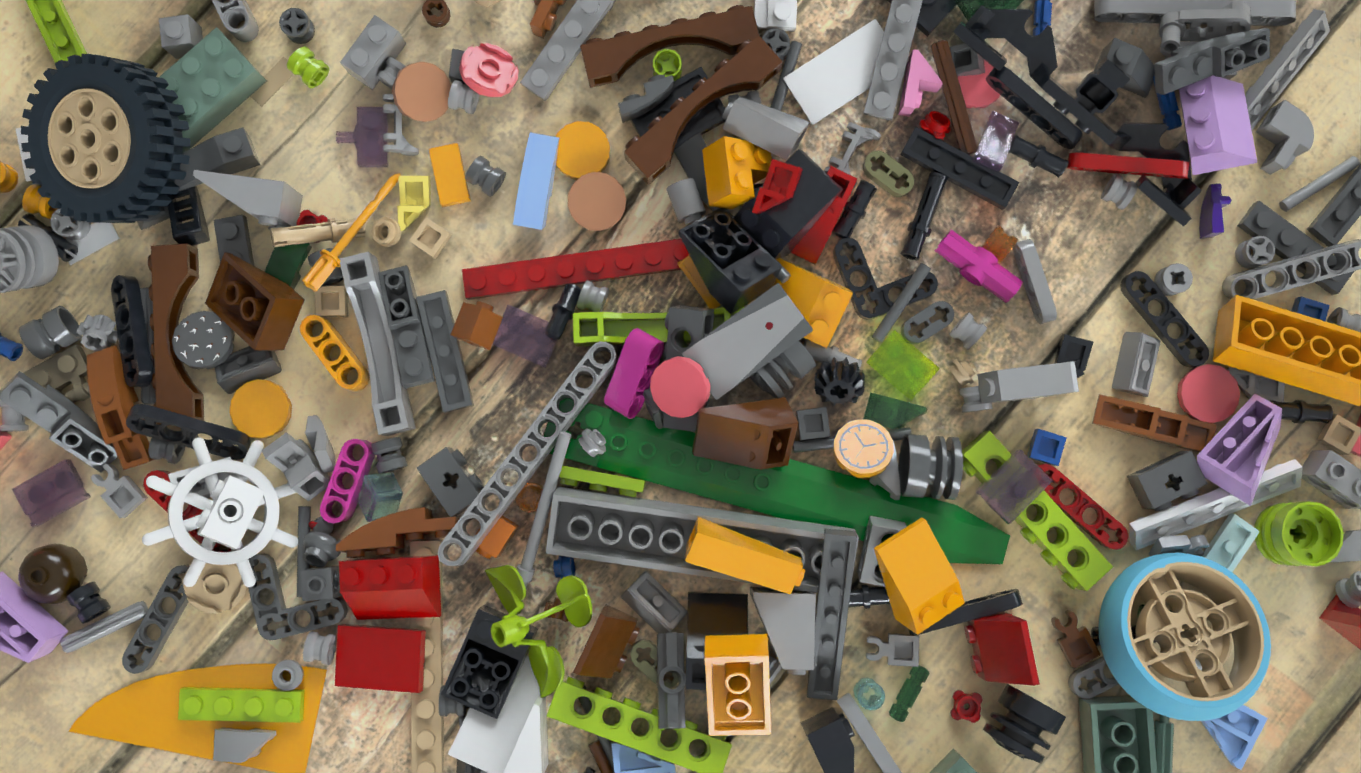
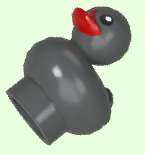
[303,516,341,568]

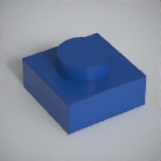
[1292,296,1330,321]
[1027,429,1067,466]

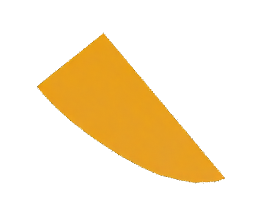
[69,663,327,773]

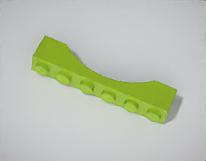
[573,307,744,347]

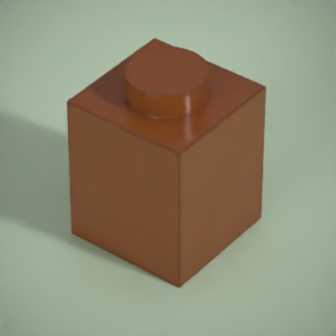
[450,301,503,350]

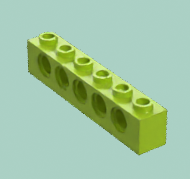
[962,431,1113,591]
[546,676,732,773]

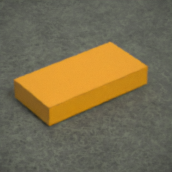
[429,143,471,207]

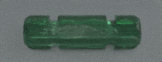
[889,665,930,722]

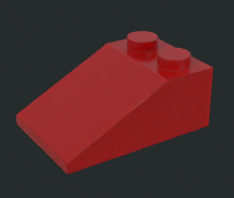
[964,611,1040,686]

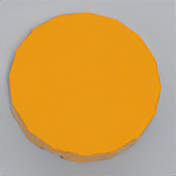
[555,121,610,180]
[230,379,292,439]

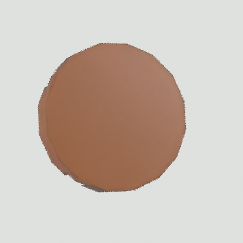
[392,62,451,122]
[568,172,626,231]

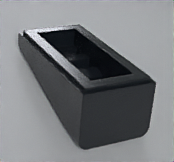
[167,186,210,246]

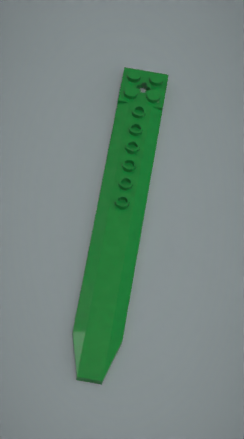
[544,398,1010,564]

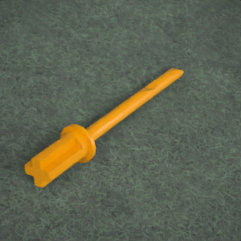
[302,173,401,292]

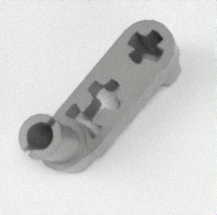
[1159,0,1251,56]

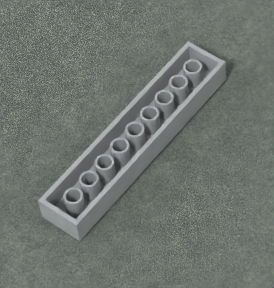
[546,486,859,593]

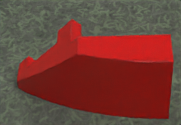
[752,159,803,214]

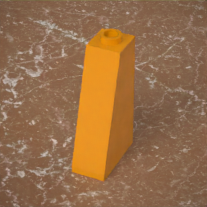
[685,517,805,594]

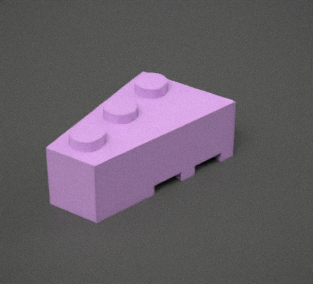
[1197,394,1282,506]
[0,571,68,663]

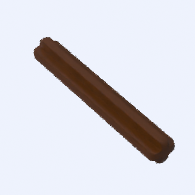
[931,40,978,155]

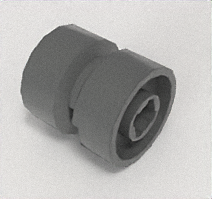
[19,306,82,360]

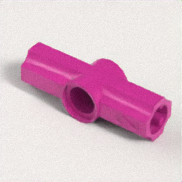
[935,229,1023,303]

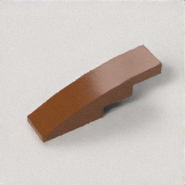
[1092,394,1217,452]

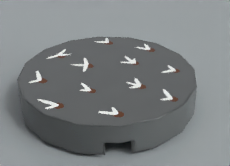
[172,311,235,370]

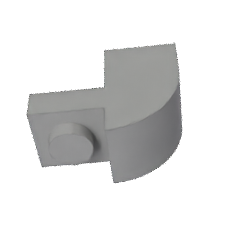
[1256,100,1314,174]
[262,432,330,501]

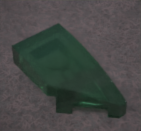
[863,393,928,430]

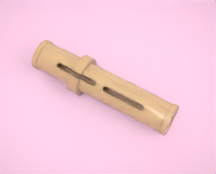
[270,218,365,248]

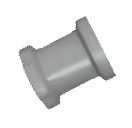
[0,401,29,432]

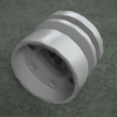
[0,225,59,293]

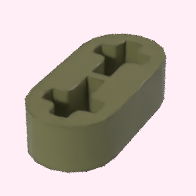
[863,151,914,197]
[630,639,679,688]

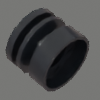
[983,684,1066,764]

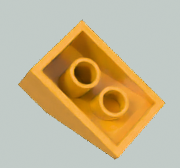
[748,258,853,348]
[874,517,965,635]
[705,634,771,736]

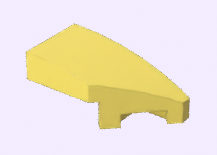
[397,176,431,231]

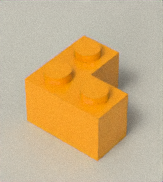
[702,136,772,209]

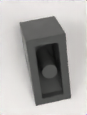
[1093,38,1155,98]

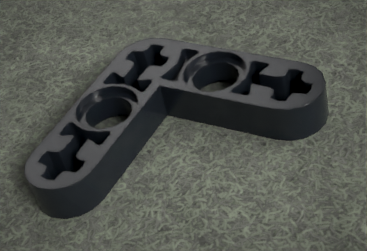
[833,238,938,320]

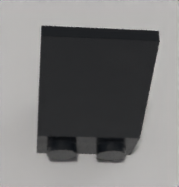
[733,149,843,259]
[800,707,855,773]

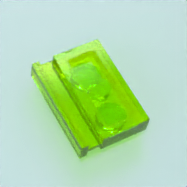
[866,329,940,401]

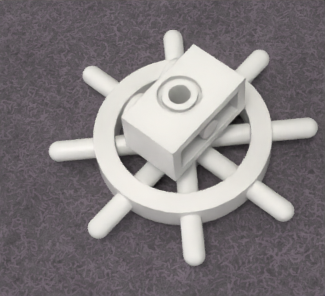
[142,437,298,587]

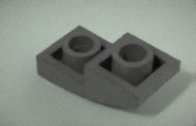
[618,75,674,123]

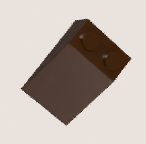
[205,252,305,350]
[573,604,640,679]

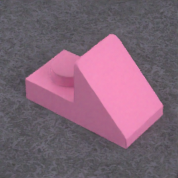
[898,49,943,117]

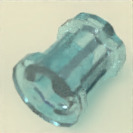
[853,678,885,710]

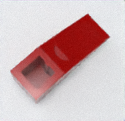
[791,166,857,265]

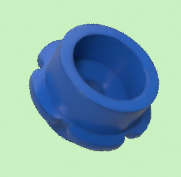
[553,556,576,579]

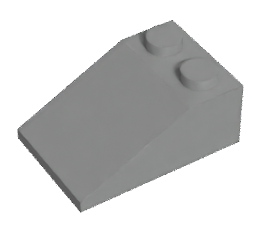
[193,170,303,230]

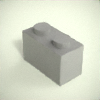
[340,15,406,90]

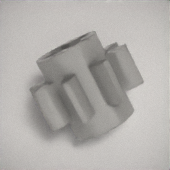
[76,314,118,351]

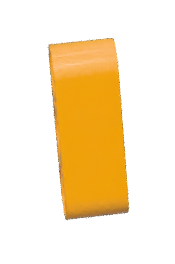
[300,315,370,391]

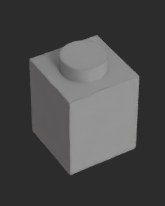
[159,14,203,59]

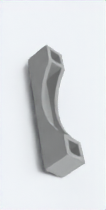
[339,252,416,436]

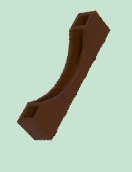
[580,5,759,88]
[624,35,783,185]
[148,244,204,426]

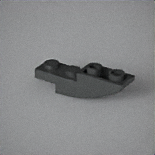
[1154,28,1270,95]
[378,265,435,389]
[0,371,118,473]

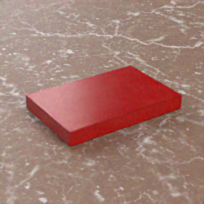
[335,624,426,693]

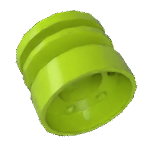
[1254,501,1344,567]

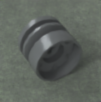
[749,341,816,399]
[898,434,963,500]

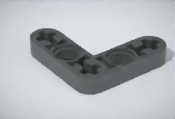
[248,553,348,640]

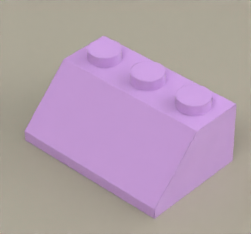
[1179,75,1257,175]

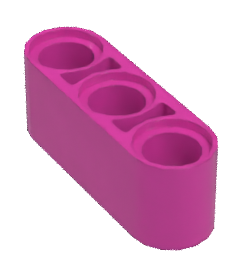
[604,328,664,419]
[320,439,375,523]

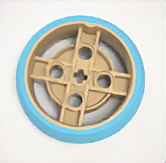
[1098,553,1271,721]

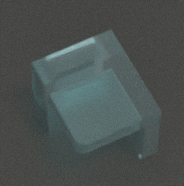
[358,472,403,522]

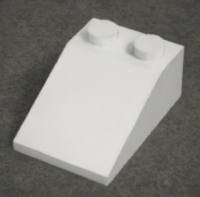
[503,695,549,773]

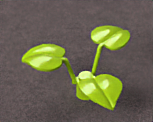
[485,565,592,698]

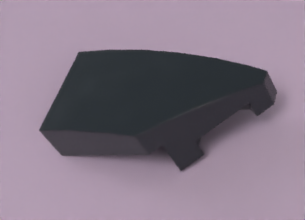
[1054,334,1093,378]

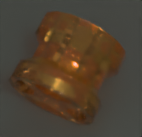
[982,225,1018,262]
[515,483,543,513]

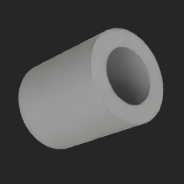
[666,178,706,226]

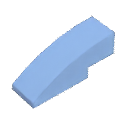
[513,132,560,230]

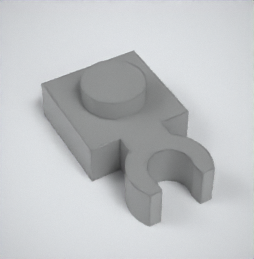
[91,464,148,518]
[1149,534,1210,556]
[866,633,920,667]

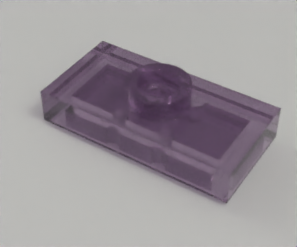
[972,111,1019,172]

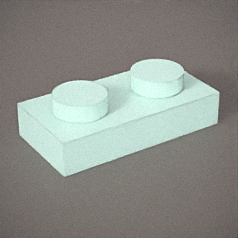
[1201,514,1260,572]

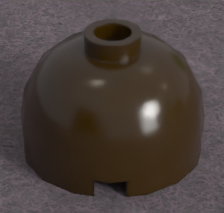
[18,543,88,604]

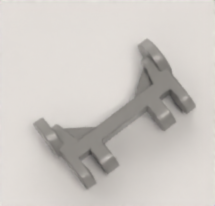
[383,94,419,156]
[824,122,881,188]

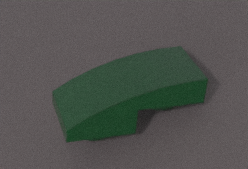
[265,243,312,289]

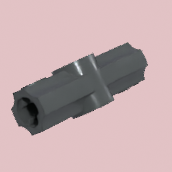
[656,632,686,729]

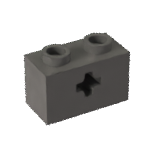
[417,447,484,517]
[1127,451,1208,512]

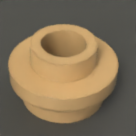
[371,217,401,247]
[949,358,976,386]

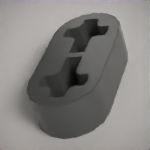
[901,301,954,344]

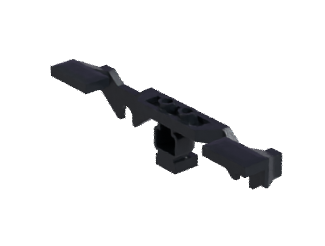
[953,5,1202,226]

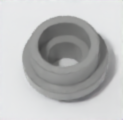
[579,428,606,457]
[272,660,304,691]

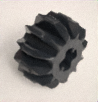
[814,357,865,407]

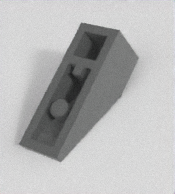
[174,127,260,191]

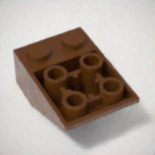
[692,397,799,470]

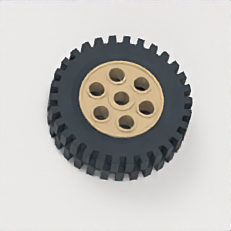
[21,54,191,223]

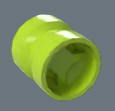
[287,46,329,88]
[653,49,682,81]

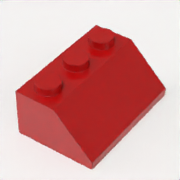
[339,555,441,620]

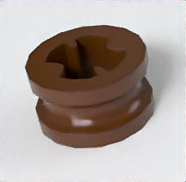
[422,0,451,28]

